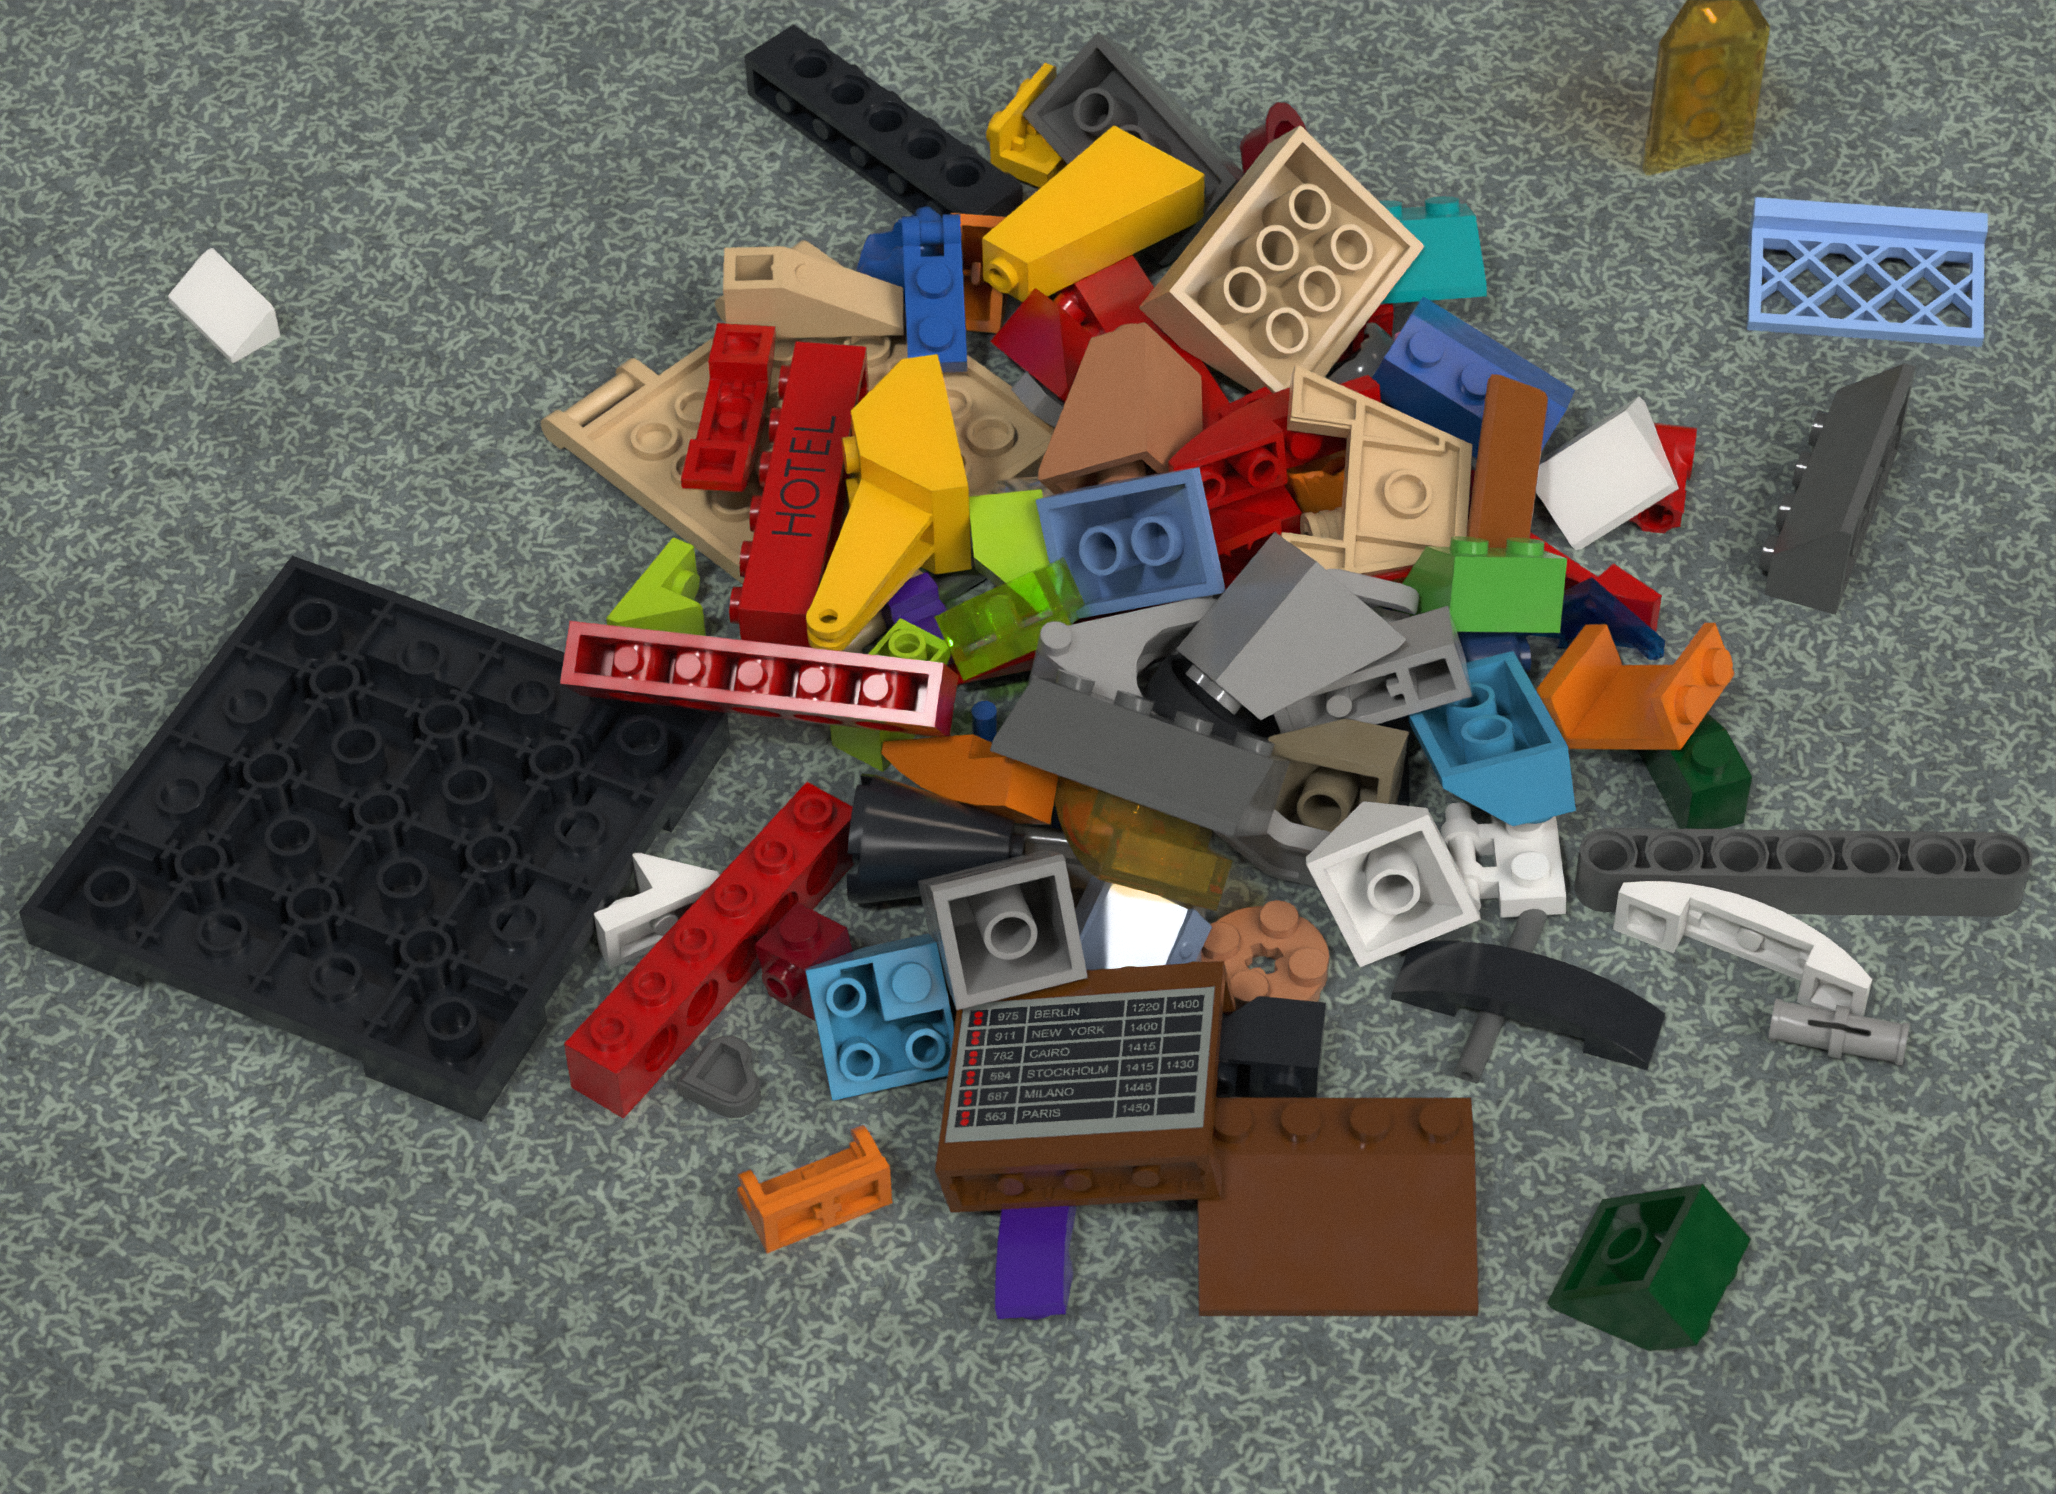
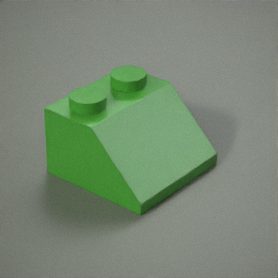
[1392,536,1567,633]

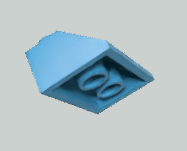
[1406,651,1576,827]

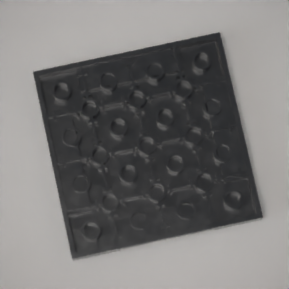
[19,556,731,1122]

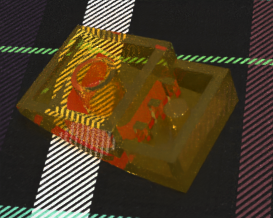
[1054,775,1233,911]

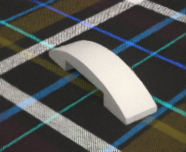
[1613,881,1872,1016]

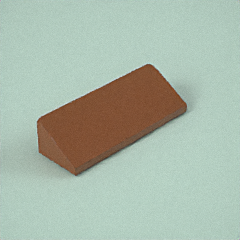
[1466,374,1548,548]

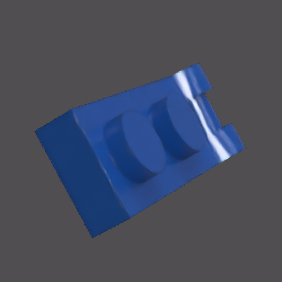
[902,214,967,373]

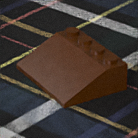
[1197,1098,1479,1316]

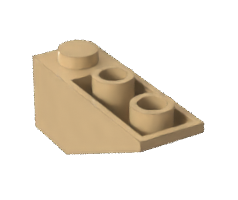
[723,246,904,338]

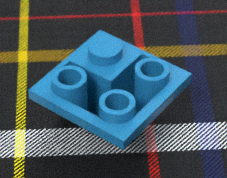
[805,933,954,1101]

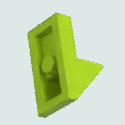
[606,537,706,636]

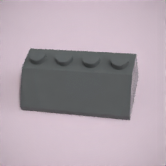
[1022,32,1244,266]
[1759,363,1916,615]
[990,669,1290,837]

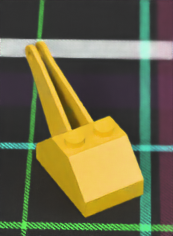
[806,354,972,651]

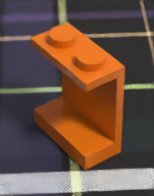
[1536,623,1735,750]

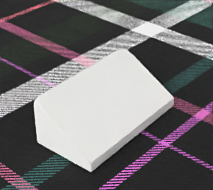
[168,248,280,364]

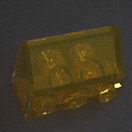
[1642,0,1770,176]

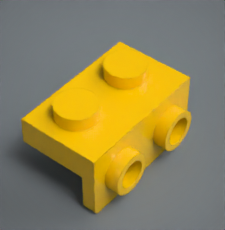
[986,63,1068,188]

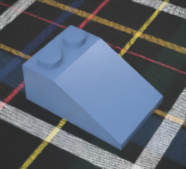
[1036,467,1226,622]

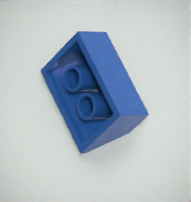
[1372,296,1575,459]

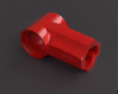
[1629,422,1697,534]

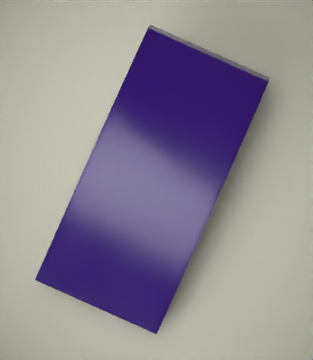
[995,1206,1076,1320]

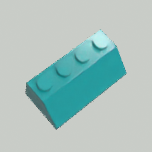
[1379,196,1487,304]

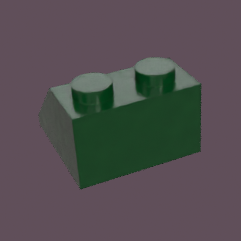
[1547,1183,1751,1351]

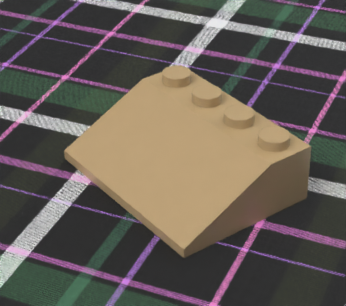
[1139,125,1424,393]

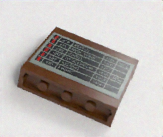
[935,961,1236,1213]

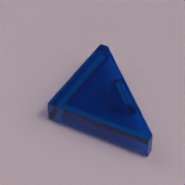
[1515,577,1665,661]

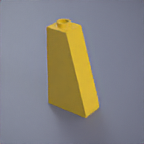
[982,125,1205,302]

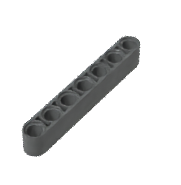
[1574,828,2033,917]

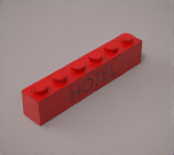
[729,341,869,648]

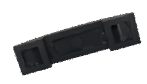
[1391,941,1665,1071]

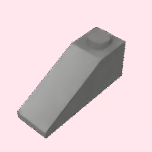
[1274,606,1472,734]

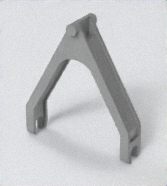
[1028,569,1419,888]

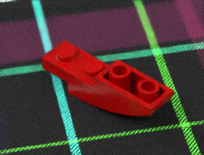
[1168,375,1381,510]

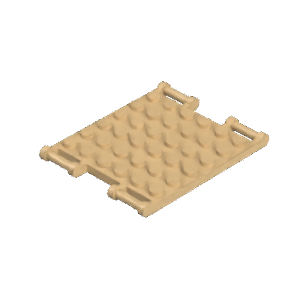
[541,241,1055,654]

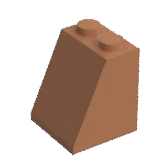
[1038,322,1203,494]

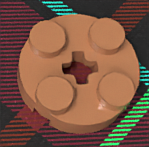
[1201,900,1329,1015]

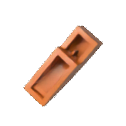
[881,734,1059,825]

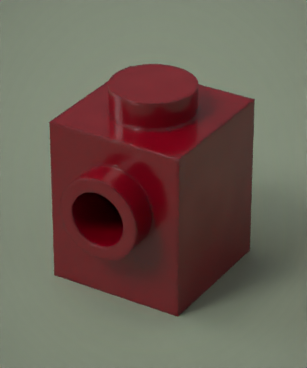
[755,902,853,1021]

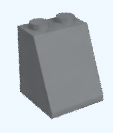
[1176,532,1406,720]
[918,850,1088,1010]

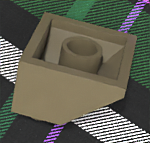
[1268,718,1409,832]

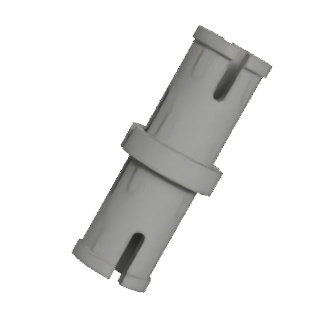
[1768,999,1910,1065]

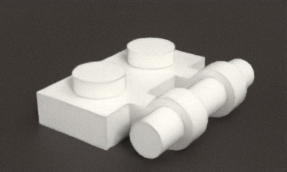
[1441,802,1566,918]

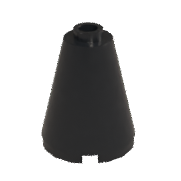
[847,773,1026,904]

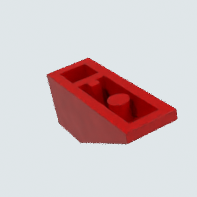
[990,288,1094,404]

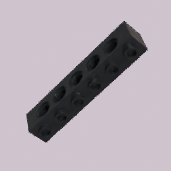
[744,24,1023,219]

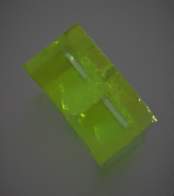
[934,557,1085,681]

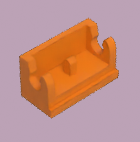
[737,1125,893,1253]

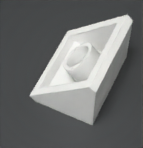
[1536,396,1679,550]
[1306,801,1481,967]

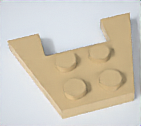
[1280,364,1472,576]

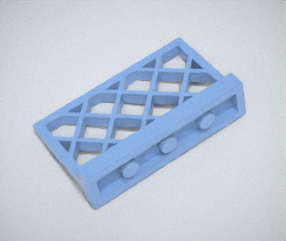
[1747,197,1988,347]

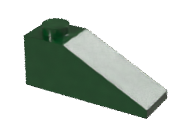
[1638,713,1752,829]

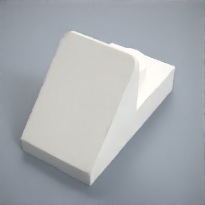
[594,853,720,969]

